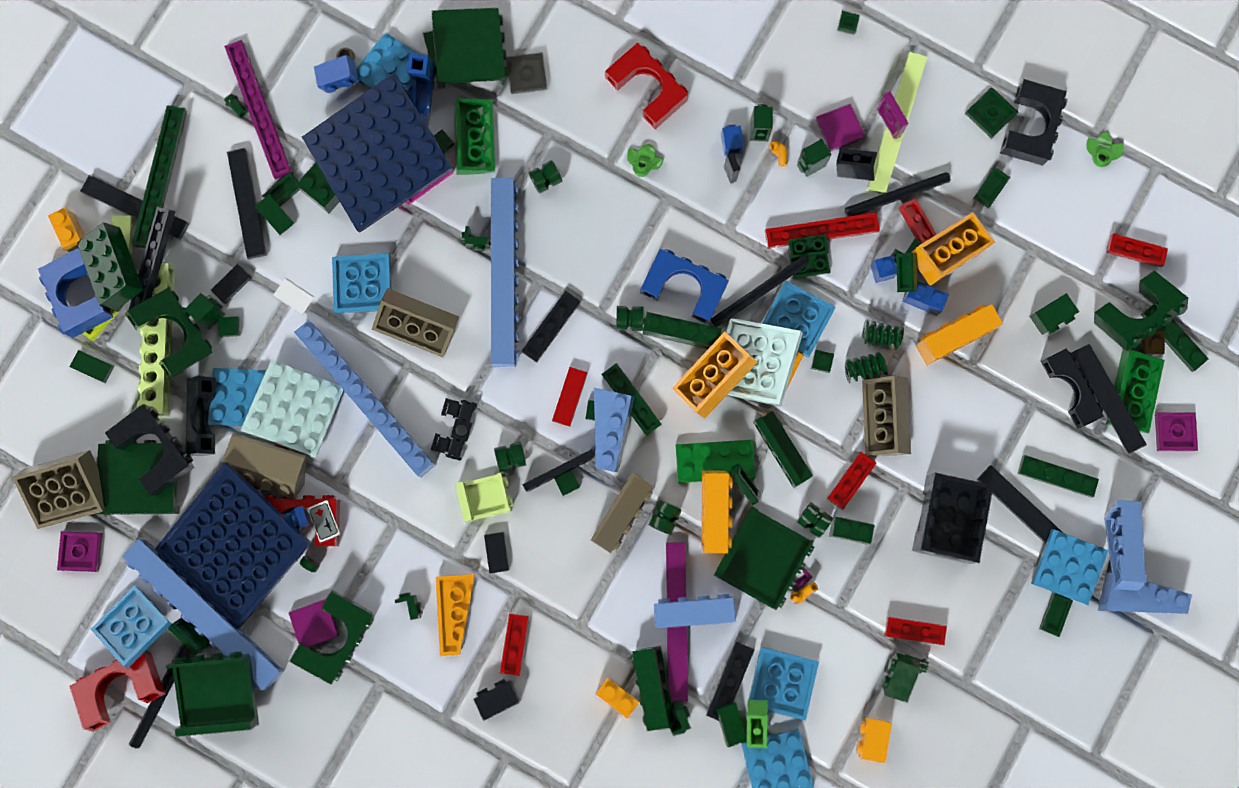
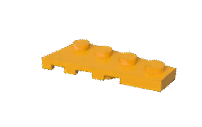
[436,574,475,656]

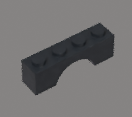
[1040,348,1104,429]
[186,376,216,456]

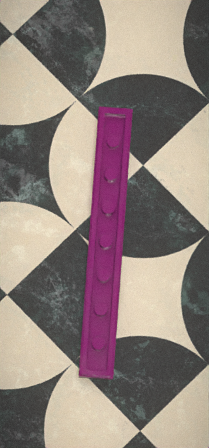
[224,40,293,180]
[666,542,688,702]

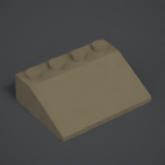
[12,450,105,529]

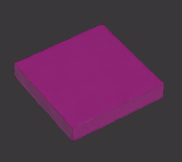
[877,91,909,139]
[816,104,865,152]
[1155,412,1198,451]
[57,531,102,572]
[288,599,339,647]

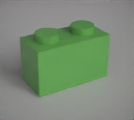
[747,700,768,748]

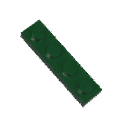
[1140,304,1209,372]
[601,363,662,436]
[1017,455,1099,498]

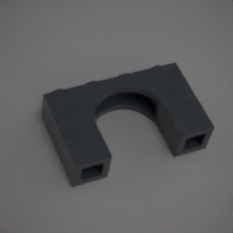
[1000,79,1068,166]
[105,404,195,496]

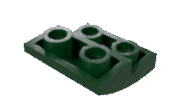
[788,234,830,279]

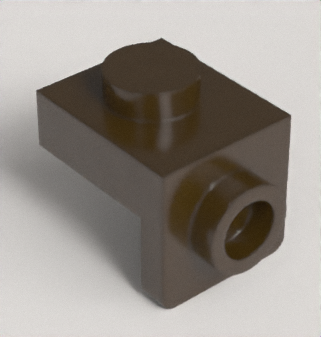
[1142,330,1165,355]

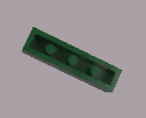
[642,312,722,349]
[632,645,676,731]

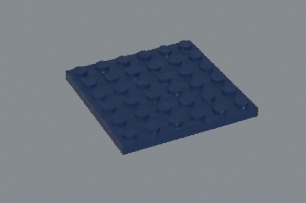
[302,73,454,232]
[155,462,312,629]

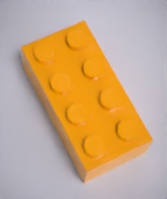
[911,212,995,286]
[916,304,1003,366]
[672,332,758,418]
[701,470,732,553]

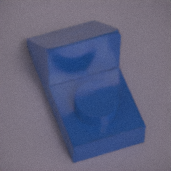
[283,506,308,532]

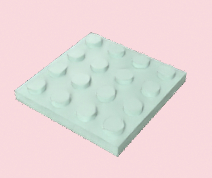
[726,318,803,407]
[241,360,344,459]

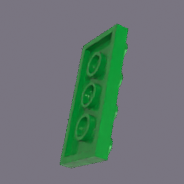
[675,440,755,483]

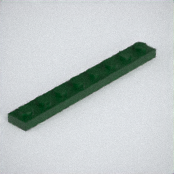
[132,105,187,249]

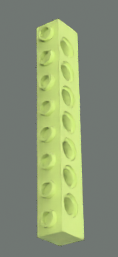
[137,263,174,417]

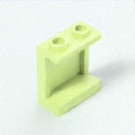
[455,473,513,522]

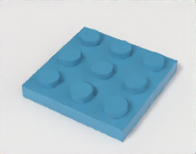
[357,32,415,93]
[332,253,391,314]
[762,280,836,358]
[208,368,266,427]
[1031,529,1109,605]
[91,585,172,669]
[748,647,819,721]
[741,729,814,788]

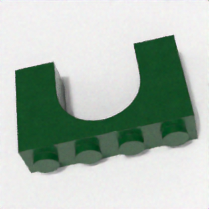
[1094,270,1189,351]
[125,288,213,379]
[289,590,374,685]

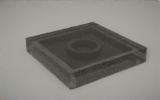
[507,52,547,94]

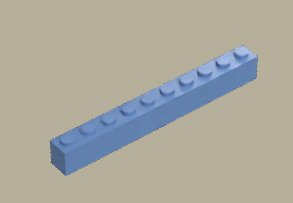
[491,178,519,367]
[294,320,436,478]
[122,539,284,690]

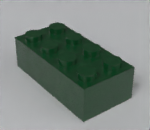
[296,162,340,214]
[77,222,143,310]

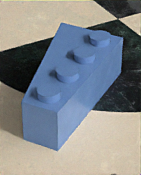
[594,388,635,472]
[1104,500,1147,591]
[1098,573,1192,614]
[654,594,736,628]

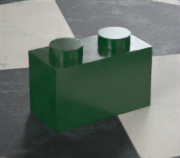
[750,104,773,141]
[797,139,832,177]
[184,293,225,330]
[1029,293,1079,335]
[829,517,875,545]
[881,652,921,703]

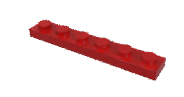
[765,212,880,249]

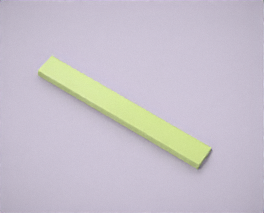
[867,52,927,194]

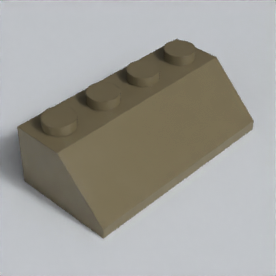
[371,288,459,357]
[862,375,911,456]
[222,433,306,499]
[590,473,653,553]

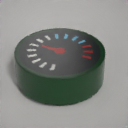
[299,556,320,573]

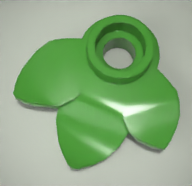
[1086,132,1124,167]
[627,144,663,177]

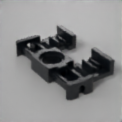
[431,398,477,461]

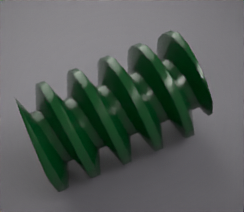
[862,320,904,350]
[845,352,888,383]

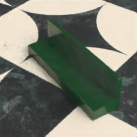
[753,412,813,488]

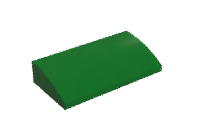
[453,98,495,175]
[1106,349,1165,434]

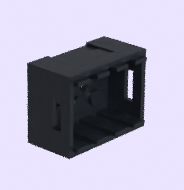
[912,472,994,564]

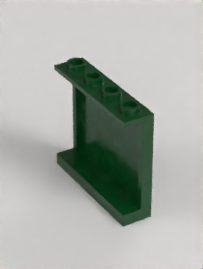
[432,8,508,88]
[96,440,182,515]
[714,506,815,610]
[166,651,259,737]

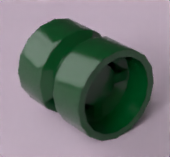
[528,160,563,194]
[616,306,644,331]
[494,441,527,472]
[649,500,682,535]
[797,502,833,538]

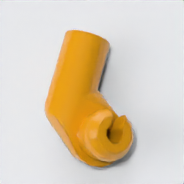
[769,140,788,167]
[790,582,818,604]

